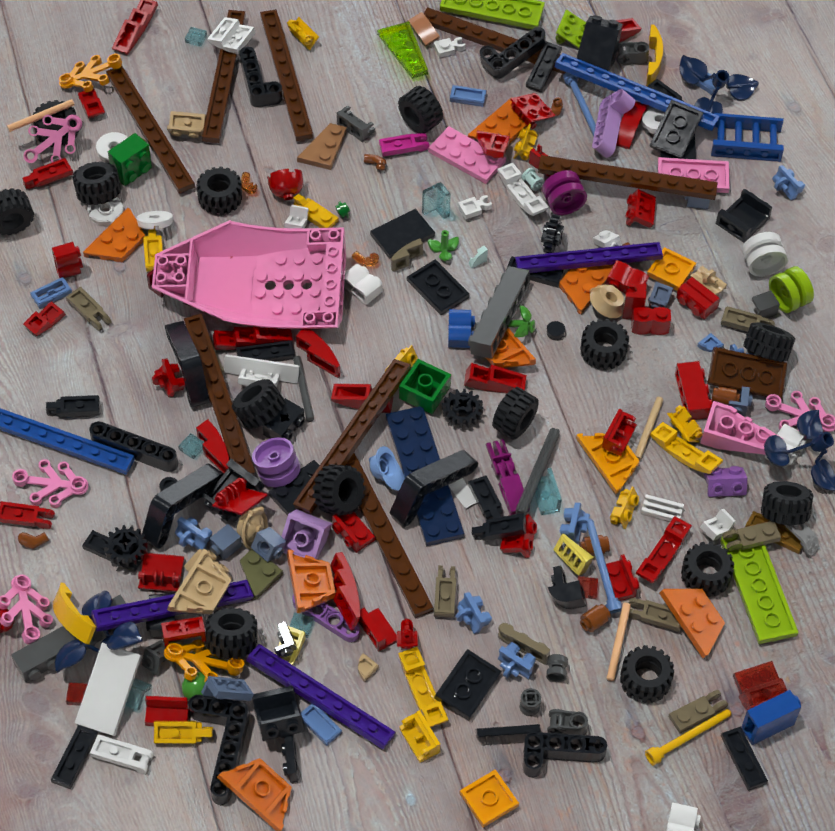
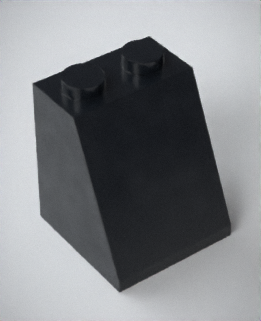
[577,15,623,71]

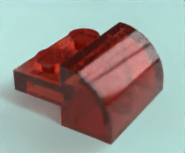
[733,661,787,710]

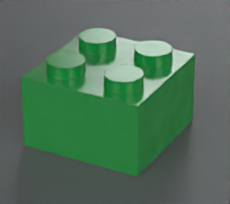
[107,133,152,186]
[399,359,451,414]

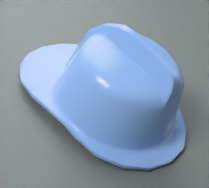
[369,446,405,491]

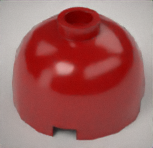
[267,169,304,200]

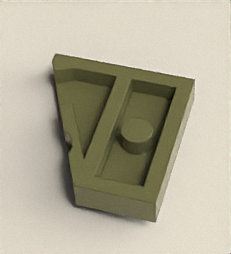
[240,549,283,600]

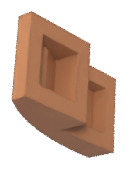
[408,12,440,47]

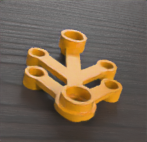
[59,53,122,92]
[164,639,244,682]

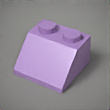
[281,509,332,559]

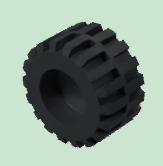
[398,86,443,134]
[33,100,79,147]
[73,161,121,205]
[196,167,243,215]
[0,188,34,235]
[580,319,629,370]
[743,322,796,362]
[232,379,285,429]
[492,387,539,440]
[312,464,365,516]
[761,481,814,525]
[681,542,734,597]
[205,607,257,659]
[620,645,674,703]

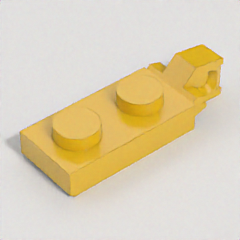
[293,194,339,228]
[143,226,163,272]
[154,721,213,743]

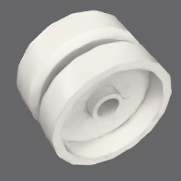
[742,232,788,277]

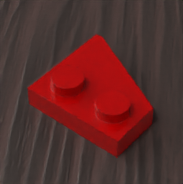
[476,130,510,158]

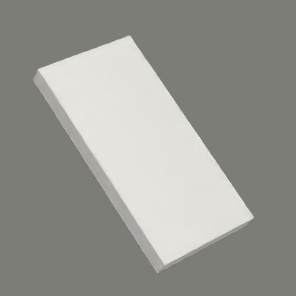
[75,643,142,736]

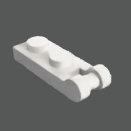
[90,735,154,774]

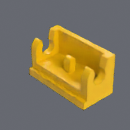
[399,710,440,763]

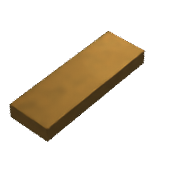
[745,511,803,554]

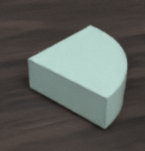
[469,246,488,268]

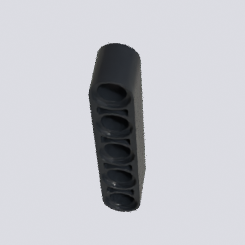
[89,421,178,472]

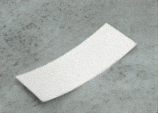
[449,478,477,508]

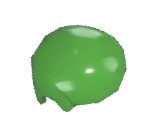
[181,672,205,700]

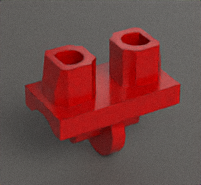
[151,358,185,397]

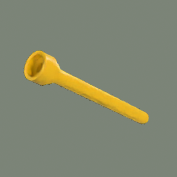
[645,709,731,766]

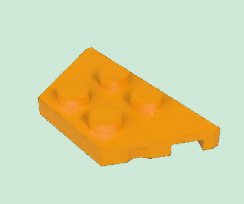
[576,433,639,494]

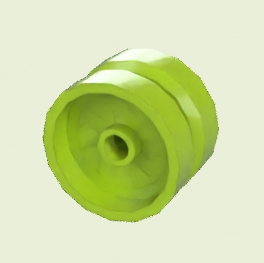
[769,266,814,313]

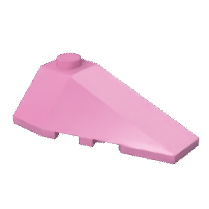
[700,401,783,455]

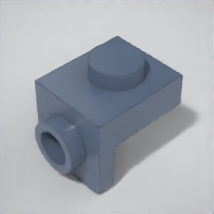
[648,282,673,308]
[728,386,752,417]

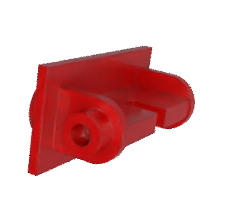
[397,619,418,649]

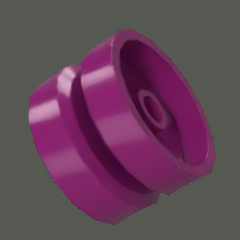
[542,170,587,215]

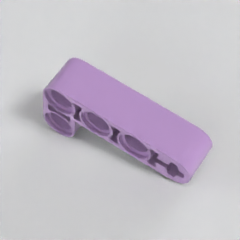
[592,89,635,158]

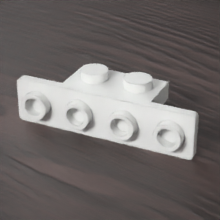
[224,355,299,387]

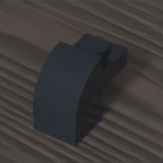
[548,565,586,609]

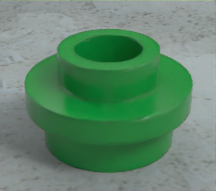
[335,201,350,218]

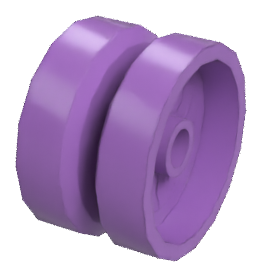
[252,437,301,487]

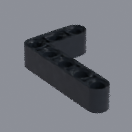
[165,321,210,408]
[389,450,479,527]
[142,463,224,549]
[188,695,249,805]

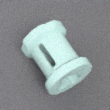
[521,168,545,191]

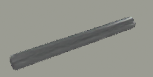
[516,428,560,515]

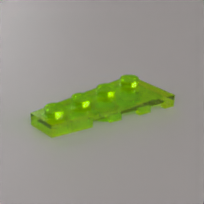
[377,21,428,79]

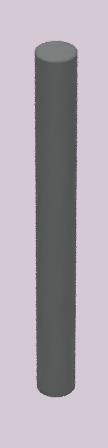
[293,356,314,422]

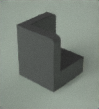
[752,290,780,318]

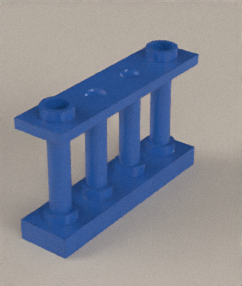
[711,113,784,162]

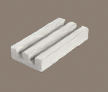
[641,494,684,522]

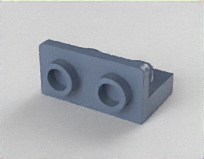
[201,676,254,701]

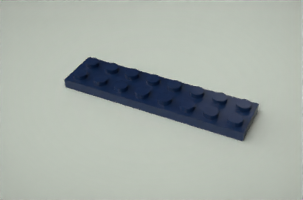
[386,406,464,546]

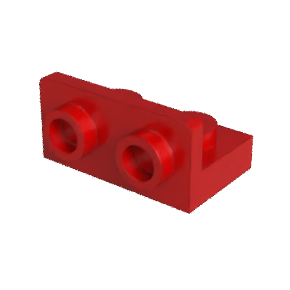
[625,189,656,228]
[332,512,375,553]
[500,514,537,558]
[606,554,639,601]

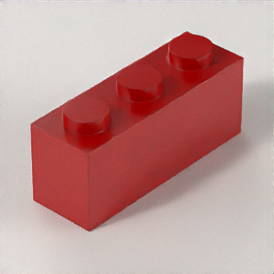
[675,361,713,421]

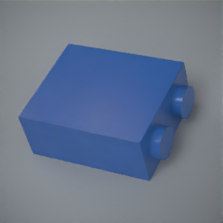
[741,690,801,745]

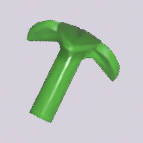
[428,230,459,261]
[508,306,535,338]

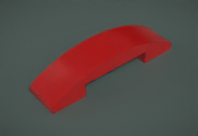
[616,100,649,149]
[636,516,692,583]

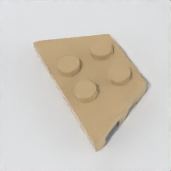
[167,549,231,614]

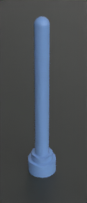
[563,72,596,136]
[586,520,622,614]

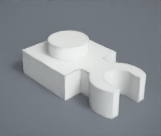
[433,37,465,58]
[458,195,492,220]

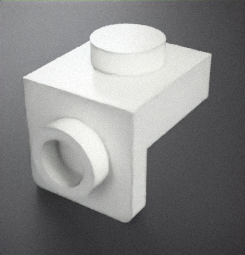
[284,205,309,228]
[593,230,622,248]
[700,509,736,541]

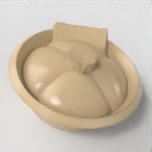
[590,285,624,318]
[237,506,268,549]

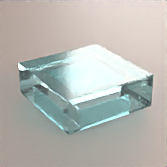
[185,27,207,46]
[178,433,204,459]
[290,612,314,638]

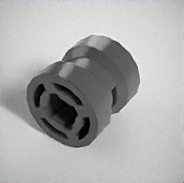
[546,654,568,682]
[519,688,541,716]

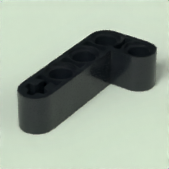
[480,27,546,79]
[240,46,282,107]
[523,732,608,778]

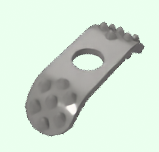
[785,523,819,556]

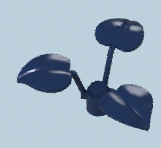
[679,55,759,114]
[764,410,835,492]
[55,591,143,673]

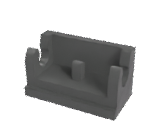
[337,106,375,142]

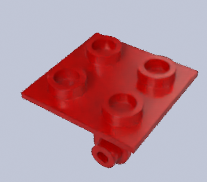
[510,93,556,129]
[212,478,268,515]
[138,553,184,592]

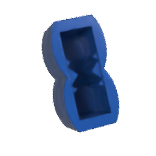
[448,309,475,348]

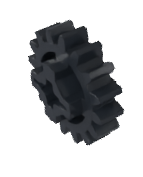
[541,214,564,253]
[442,389,483,428]
[103,525,148,567]

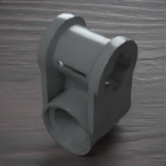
[617,41,649,65]
[547,709,588,735]

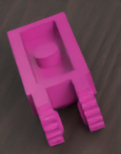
[379,133,430,157]

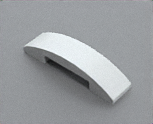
[497,163,549,216]

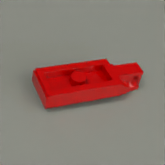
[22,158,73,190]

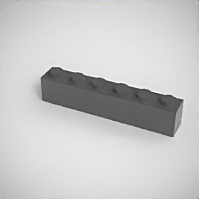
[468,266,530,359]
[11,595,126,682]

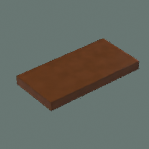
[707,347,788,399]

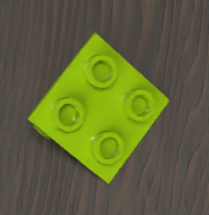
[555,9,586,48]

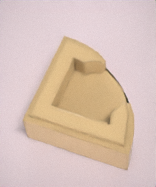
[358,653,379,682]

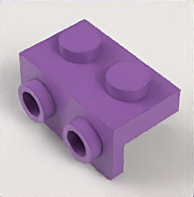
[704,466,748,497]

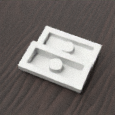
[207,17,256,54]

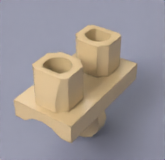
[689,266,727,296]

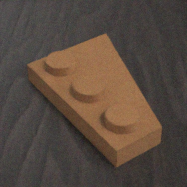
[297,123,347,170]

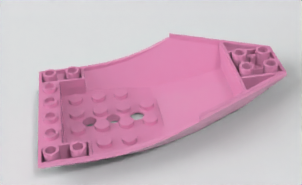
[152,220,346,329]

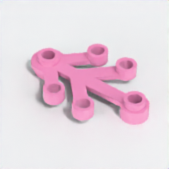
[23,115,82,163]
[765,391,835,439]
[12,459,89,508]
[0,574,53,644]

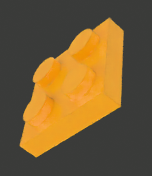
[647,247,696,291]
[459,769,519,828]

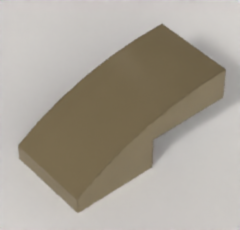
[391,239,423,272]

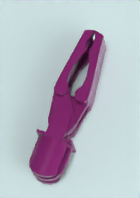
[485,439,530,515]

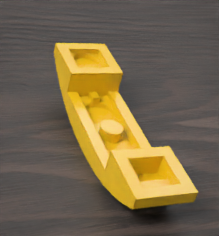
[646,24,663,86]
[650,422,723,474]
[53,582,96,644]
[398,646,448,728]

